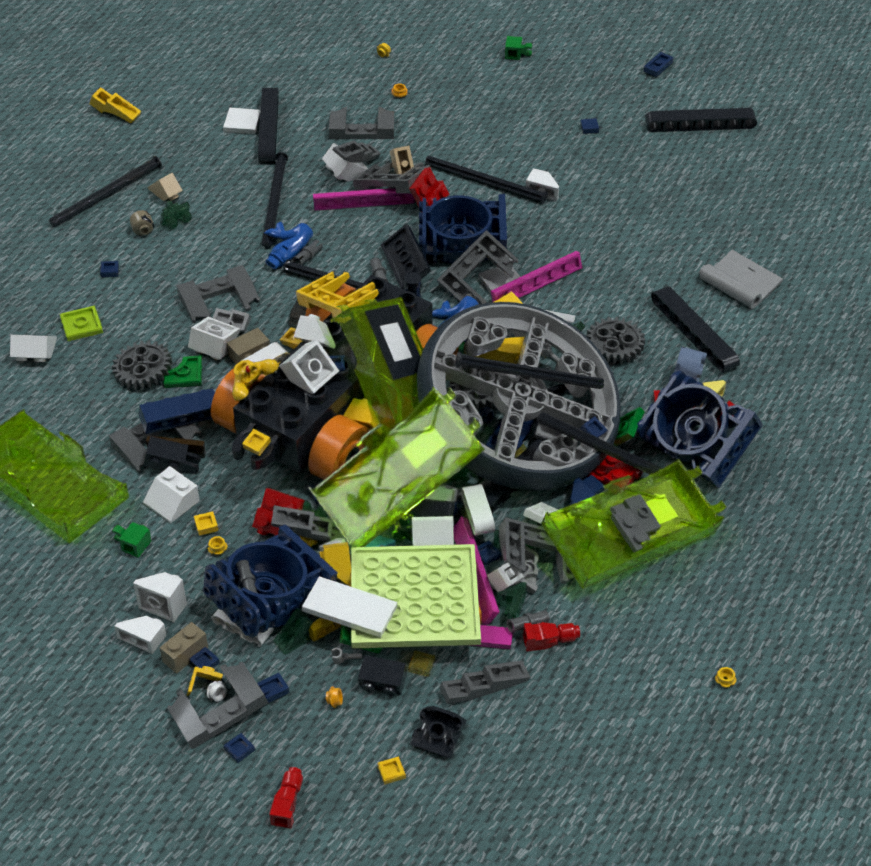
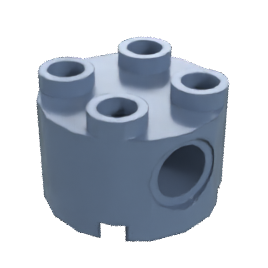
[674,346,707,382]

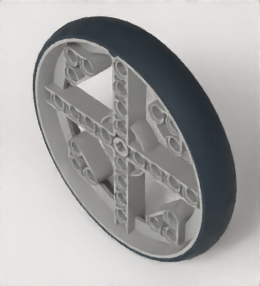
[417,302,621,491]

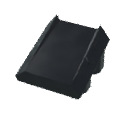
[409,706,467,759]

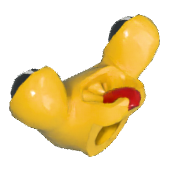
[232,359,279,401]

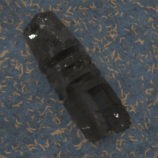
[288,299,307,328]

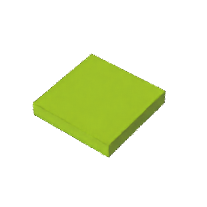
[60,306,103,341]

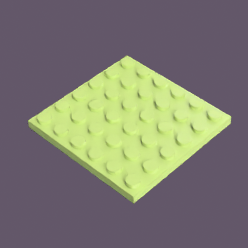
[351,544,481,648]

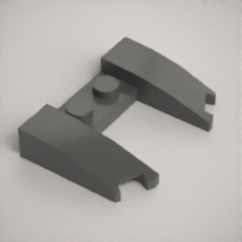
[329,107,394,139]
[352,162,430,194]
[437,230,518,304]
[176,265,260,323]
[109,423,201,473]
[499,517,582,584]
[167,662,268,749]

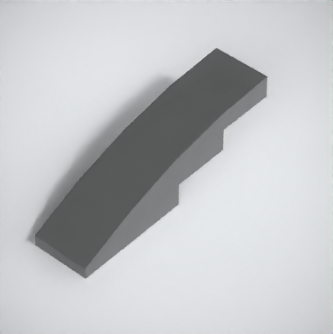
[332,140,381,163]
[271,506,352,546]
[439,661,530,704]

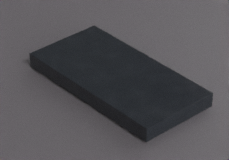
[381,224,431,289]

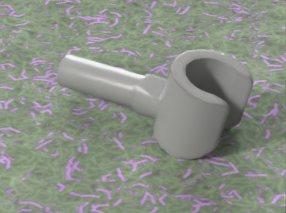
[541,343,560,362]
[331,648,362,664]

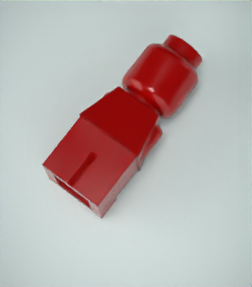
[522,622,580,652]
[269,767,303,829]

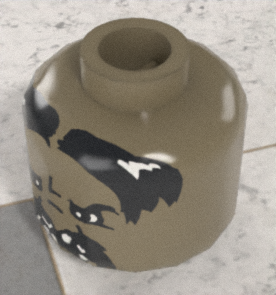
[130,210,154,236]

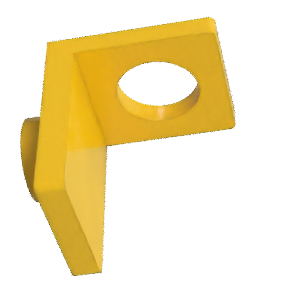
[186,666,223,696]

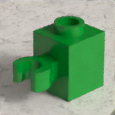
[505,36,532,60]
[112,522,152,558]

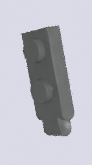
[610,503,654,554]

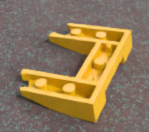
[296,272,379,324]

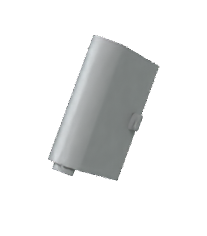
[699,250,783,309]

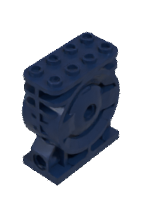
[419,194,507,264]
[637,370,763,489]
[203,524,338,638]

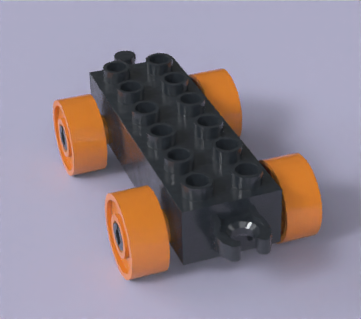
[211,272,459,488]

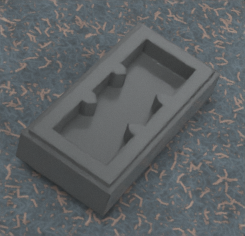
[622,494,661,534]

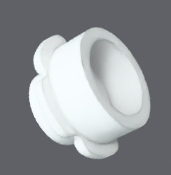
[207,681,227,702]

